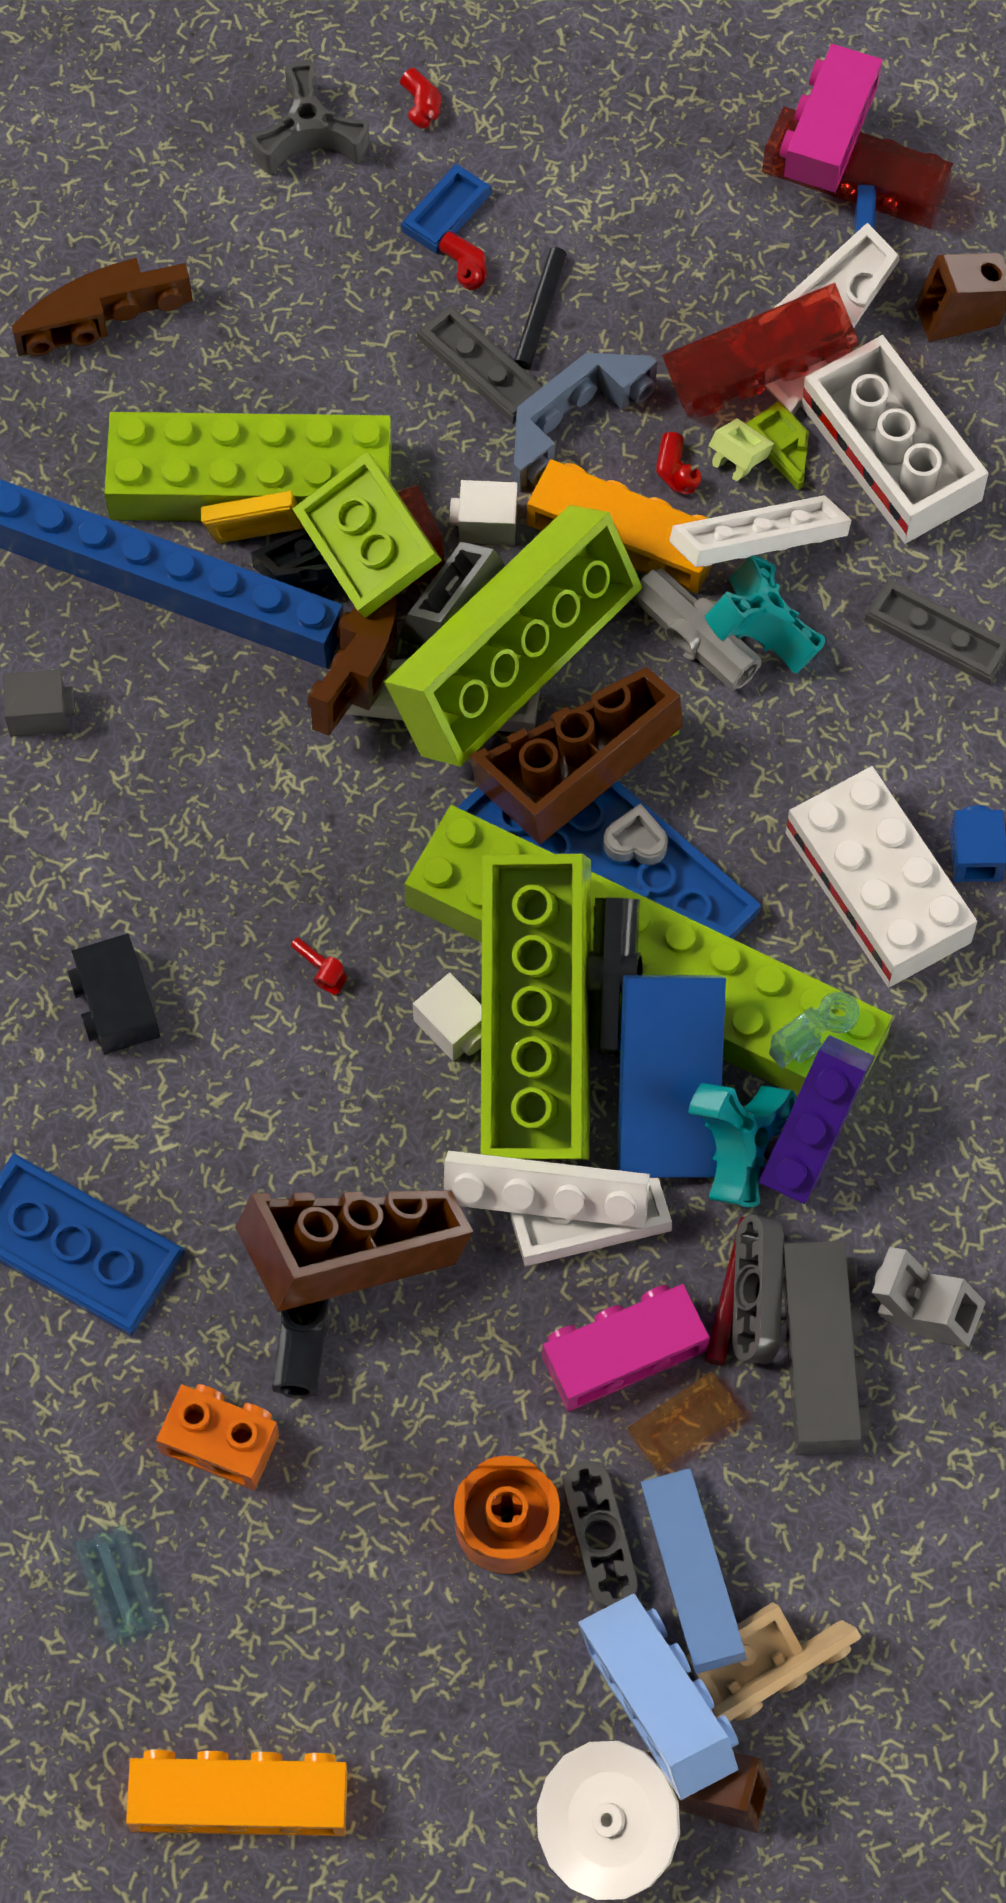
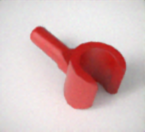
[291,937,347,996]

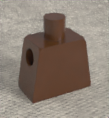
[915,253,1006,342]
[647,1752,770,1833]

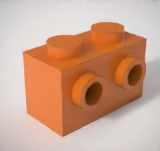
[156,1384,279,1491]

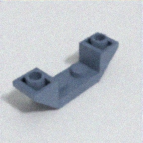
[514,353,657,492]

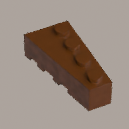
[469,667,683,845]
[236,1190,473,1312]

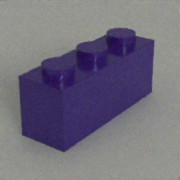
[759,1035,875,1204]

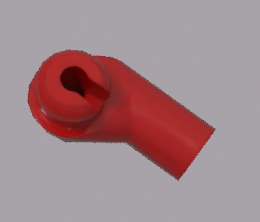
[400,67,442,129]
[656,432,701,495]

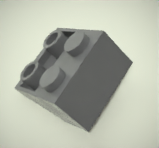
[399,542,506,646]

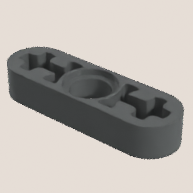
[732,1214,784,1364]
[563,1461,638,1609]

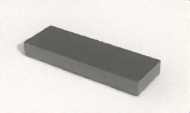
[417,305,543,424]
[864,578,1006,685]

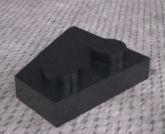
[251,528,339,588]

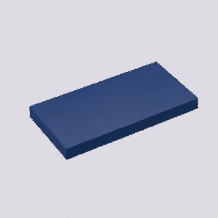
[617,975,726,1178]
[0,1153,185,1337]

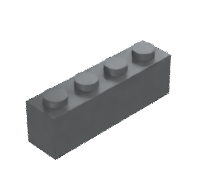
[782,1241,869,1455]

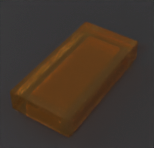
[627,1371,742,1473]

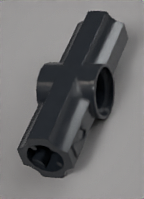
[586,898,643,1050]
[272,1298,330,1399]

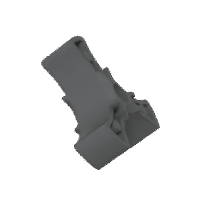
[251,62,370,174]

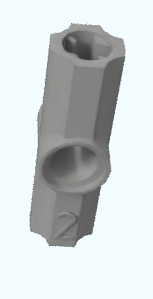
[632,568,762,691]

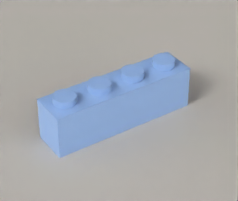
[578,1593,739,1800]

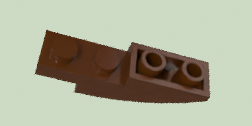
[12,258,193,356]
[307,595,397,736]

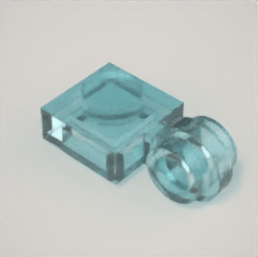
[769,992,859,1068]

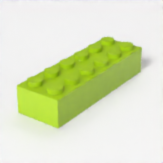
[104,412,392,521]
[384,505,643,767]
[481,854,591,1160]

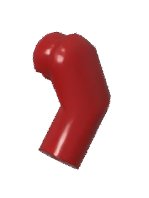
[439,231,487,290]

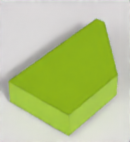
[746,401,809,490]

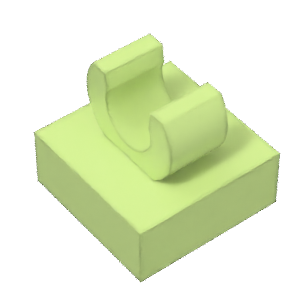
[708,418,774,481]

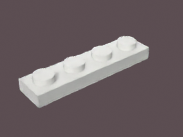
[669,495,852,567]
[444,1151,650,1228]

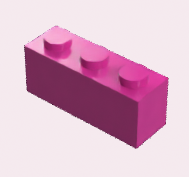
[780,43,883,193]
[542,1284,709,1412]

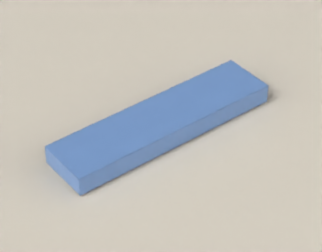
[641,1468,747,1674]

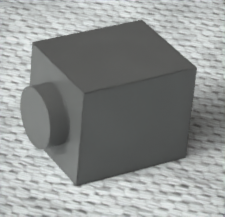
[3,669,75,737]

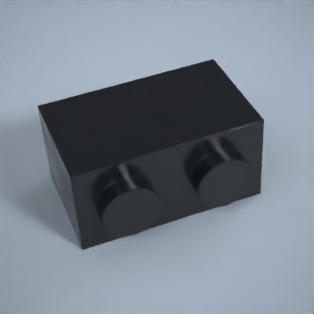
[67,933,160,1055]

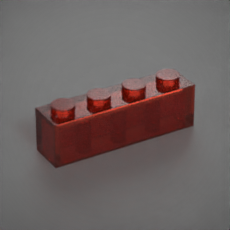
[762,106,953,229]
[662,283,859,417]

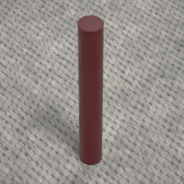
[705,1217,745,1366]

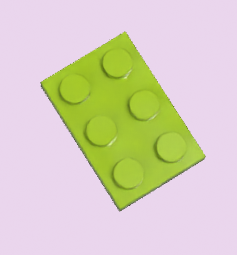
[292,452,442,618]

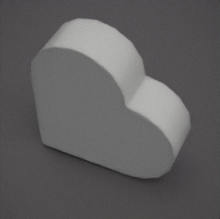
[604,803,668,865]

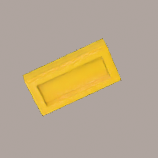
[201,491,304,544]

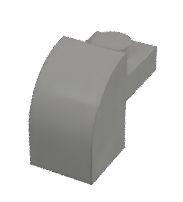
[872,1247,986,1348]

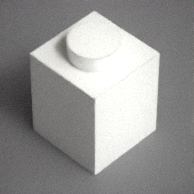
[450,480,517,545]
[413,972,481,1061]

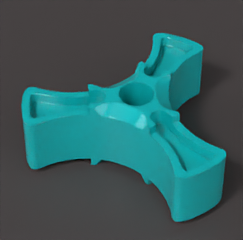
[705,555,825,674]
[688,1083,797,1207]

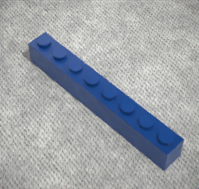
[0,479,344,668]

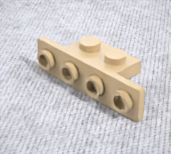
[686,1602,861,1722]

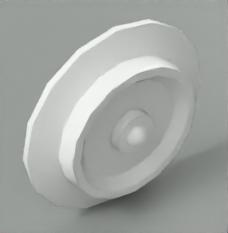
[537,1741,680,1900]

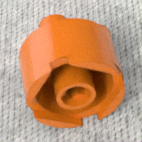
[454,1456,560,1574]

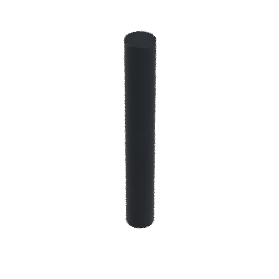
[514,247,567,370]

